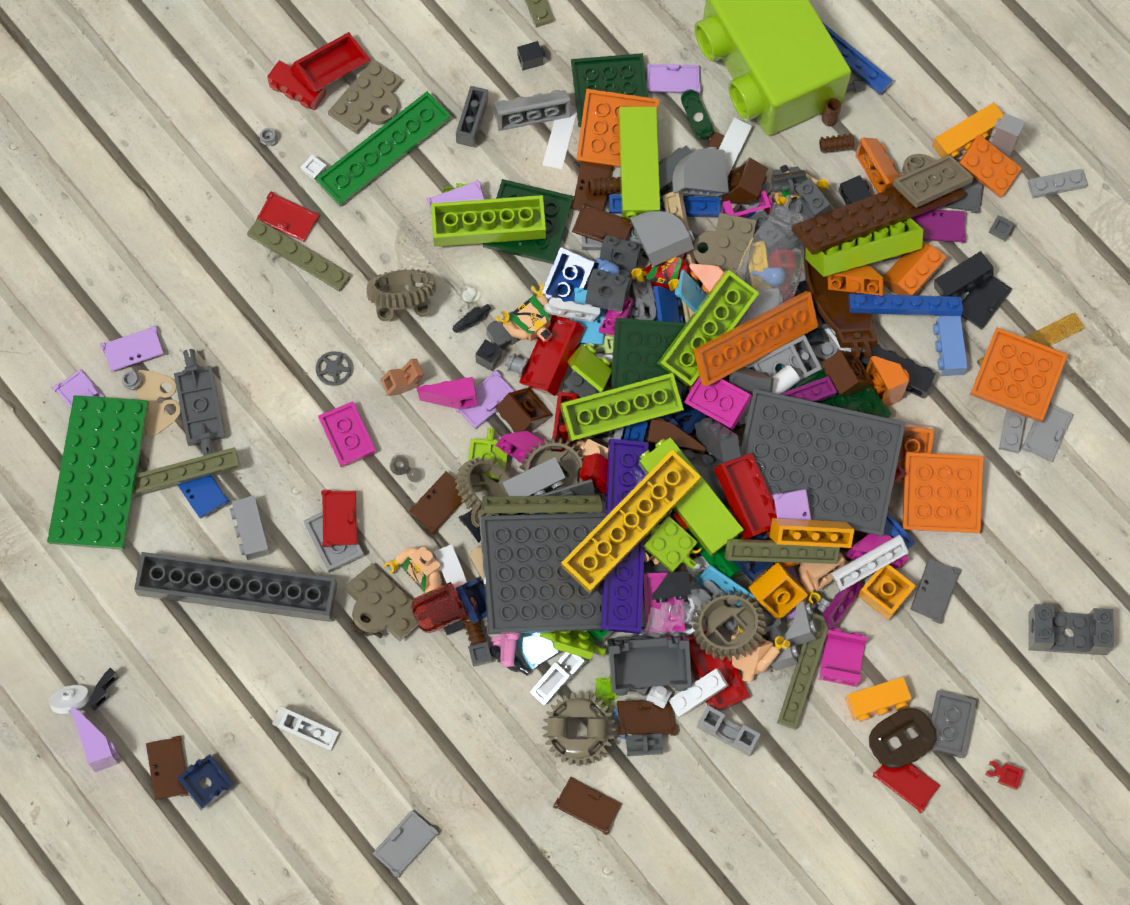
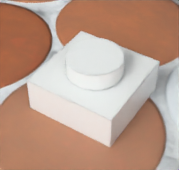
[300,155,327,181]
[646,686,672,709]

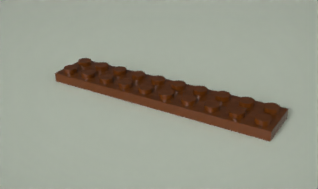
[792,188,965,255]

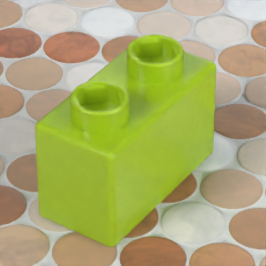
[694,0,851,136]

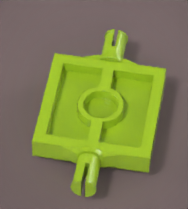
[468,427,508,492]
[642,516,697,572]
[540,631,606,660]

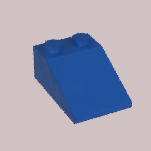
[542,248,599,302]

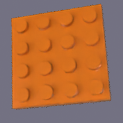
[576,89,659,168]
[970,327,1068,423]
[902,452,983,533]

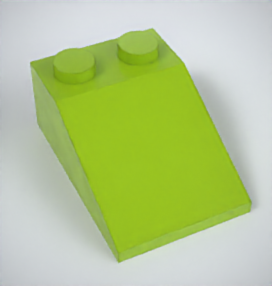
[567,344,611,392]

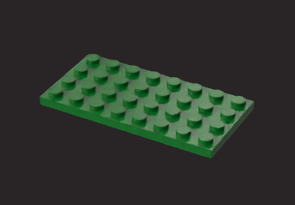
[47,395,149,550]

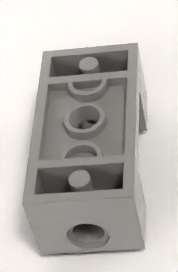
[744,335,822,380]

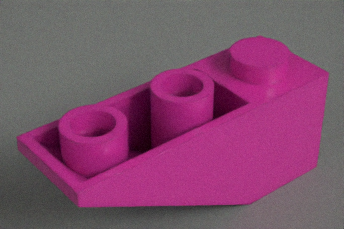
[416,377,478,410]

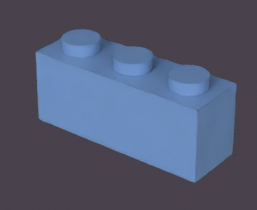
[933,316,967,376]

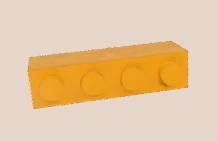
[932,102,1004,159]
[770,518,854,548]

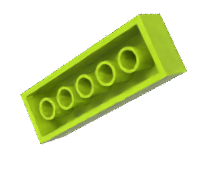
[431,195,546,247]
[805,218,923,277]
[657,270,759,386]
[560,373,684,442]

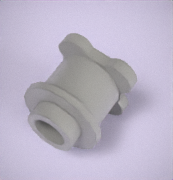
[505,353,529,378]

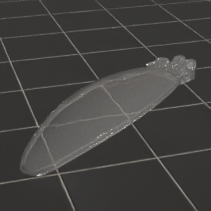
[733,195,808,329]

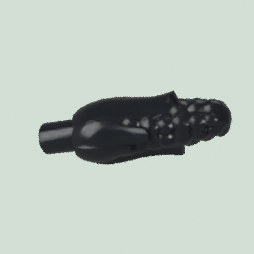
[452,304,492,333]
[489,646,531,676]

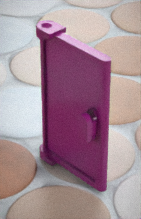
[911,210,966,243]

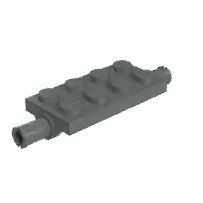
[174,349,226,456]

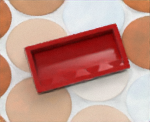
[290,32,371,92]
[519,315,585,396]
[714,453,777,540]
[687,628,750,711]

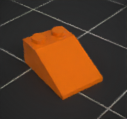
[894,423,934,484]

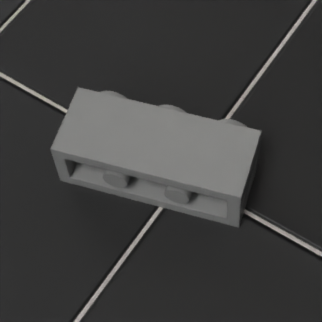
[988,113,1025,158]
[502,457,566,496]
[230,495,270,561]

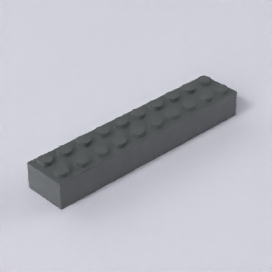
[134,552,337,622]

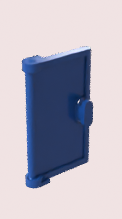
[177,475,230,519]

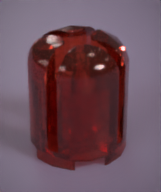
[411,582,467,634]

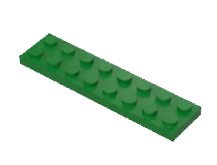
[315,91,451,207]

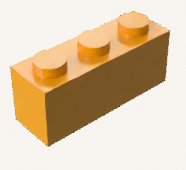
[845,677,912,722]

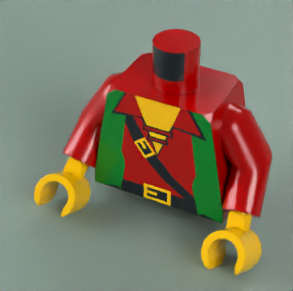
[632,253,691,291]

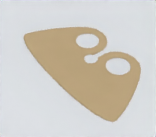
[136,370,181,437]

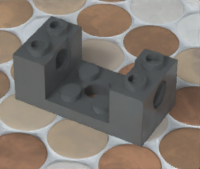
[752,178,834,254]
[585,236,642,312]
[1028,604,1114,655]

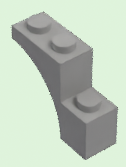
[770,599,817,671]

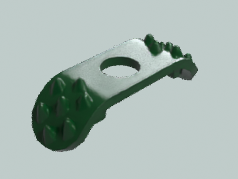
[680,89,715,139]

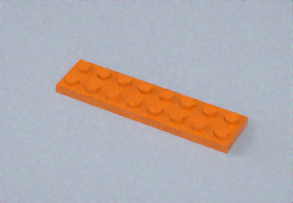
[693,291,818,386]

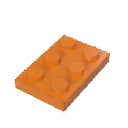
[958,134,1022,198]

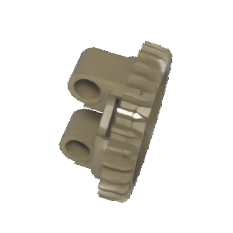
[366,268,436,321]
[519,437,586,494]
[455,457,514,527]
[693,591,767,661]
[542,692,616,766]

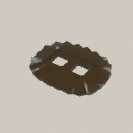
[869,708,937,769]

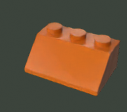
[856,137,901,193]
[883,244,947,296]
[866,356,910,407]

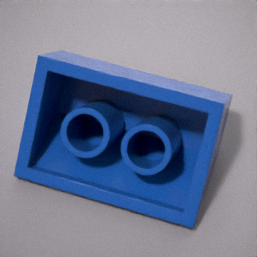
[653,286,683,323]

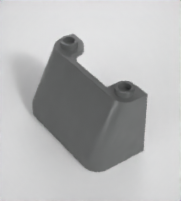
[607,633,692,696]

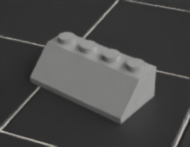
[494,90,570,131]

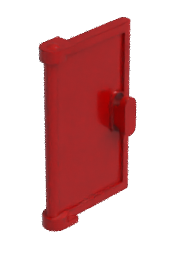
[256,191,320,242]
[321,490,357,547]
[872,763,940,814]

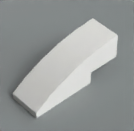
[434,544,475,610]
[530,652,587,706]

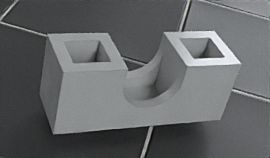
[697,705,761,756]

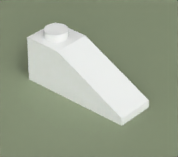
[272,706,339,751]

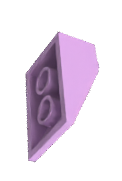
[71,707,120,772]

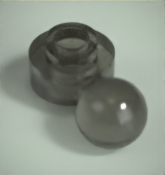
[390,455,422,483]

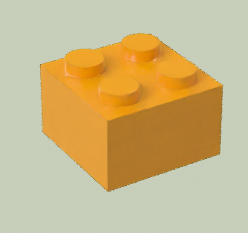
[748,562,808,619]
[858,564,916,621]

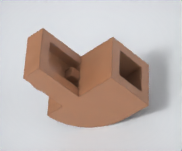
[381,358,424,396]

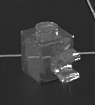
[660,600,698,625]
[644,607,682,638]

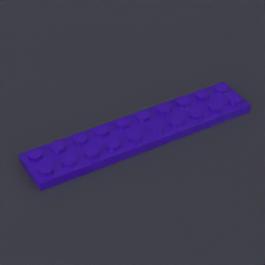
[600,438,649,634]

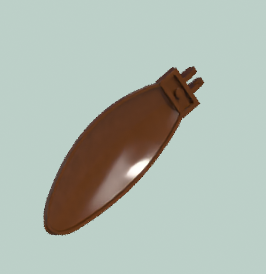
[804,246,878,359]

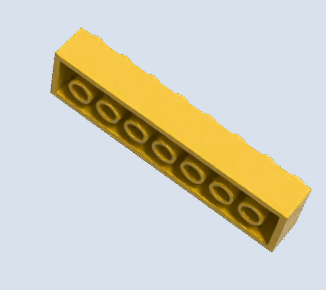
[561,450,701,594]

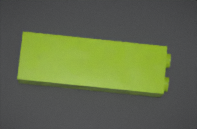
[618,107,660,219]
[638,437,743,556]

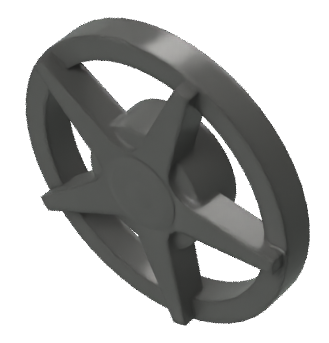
[316,351,351,386]

